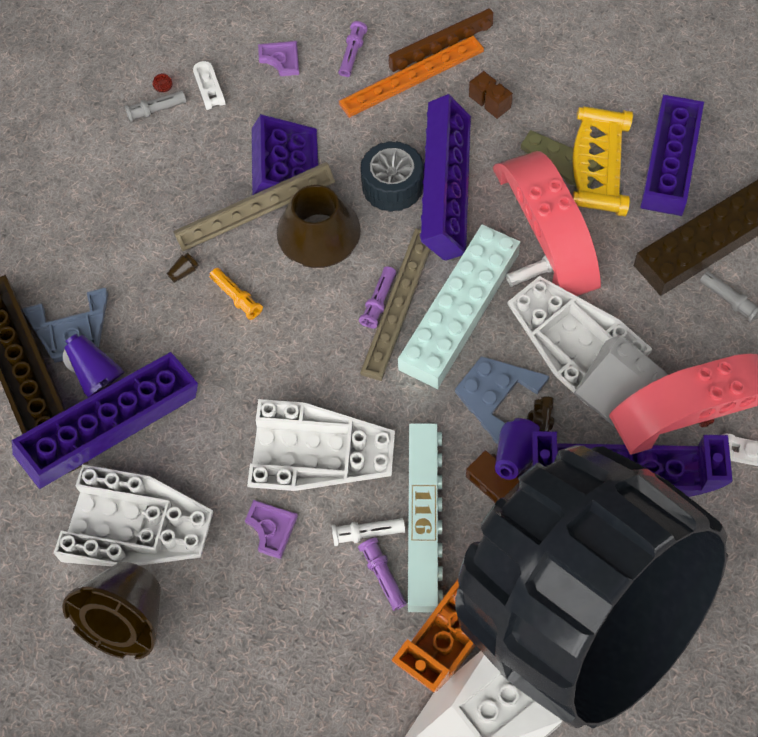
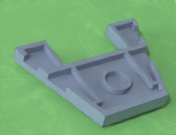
[22,288,108,363]
[455,356,549,444]

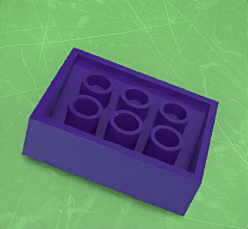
[251,114,318,195]

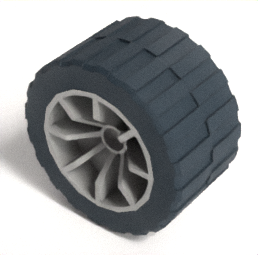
[360,141,424,212]

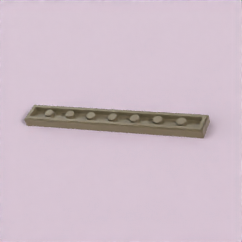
[173,162,335,251]
[360,228,431,381]

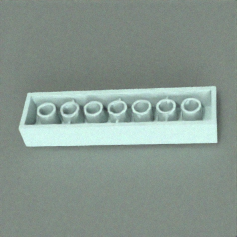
[398,224,520,389]

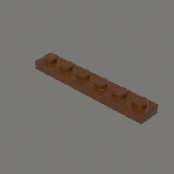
[388,8,494,72]

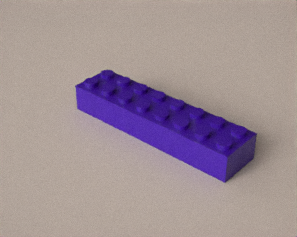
[420,94,471,260]
[12,352,198,489]

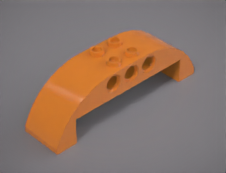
[392,579,476,693]

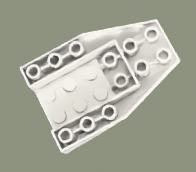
[54,464,213,567]
[405,651,562,737]

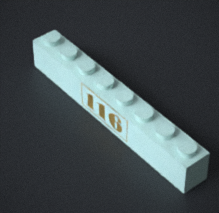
[408,424,443,612]

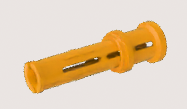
[209,267,263,320]

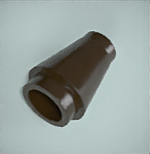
[166,252,199,283]

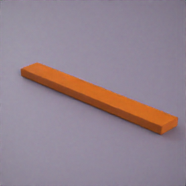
[339,35,484,118]

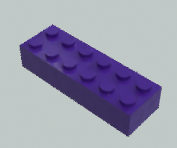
[640,94,704,216]

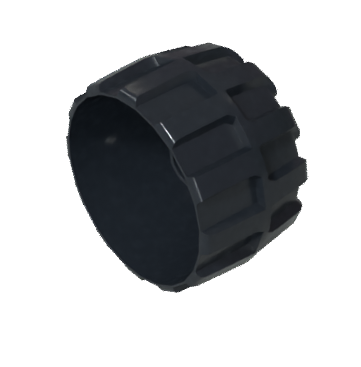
[455,445,728,728]

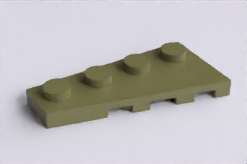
[521,130,603,189]

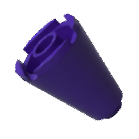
[64,334,124,398]
[495,418,540,480]

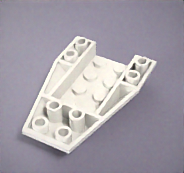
[507,276,652,406]
[247,399,395,491]

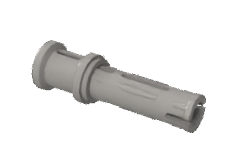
[124,90,186,123]
[700,271,758,323]

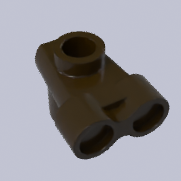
[527,396,554,432]

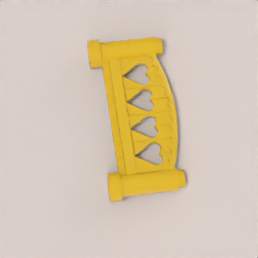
[572,106,633,217]

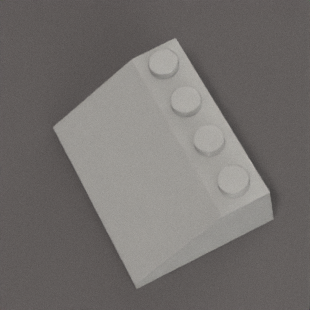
[573,334,669,427]

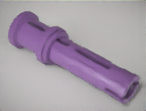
[338,21,368,77]
[359,267,396,329]
[358,537,407,611]

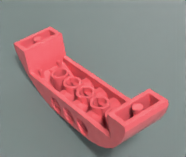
[493,151,601,296]
[609,354,758,455]

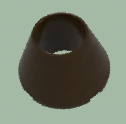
[277,185,361,268]
[62,562,161,659]

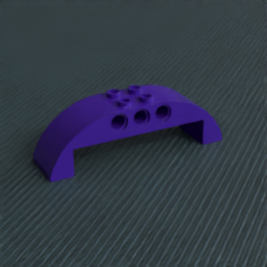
[532,431,733,497]

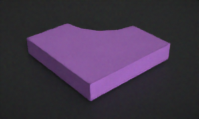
[258,41,299,76]
[245,500,298,559]

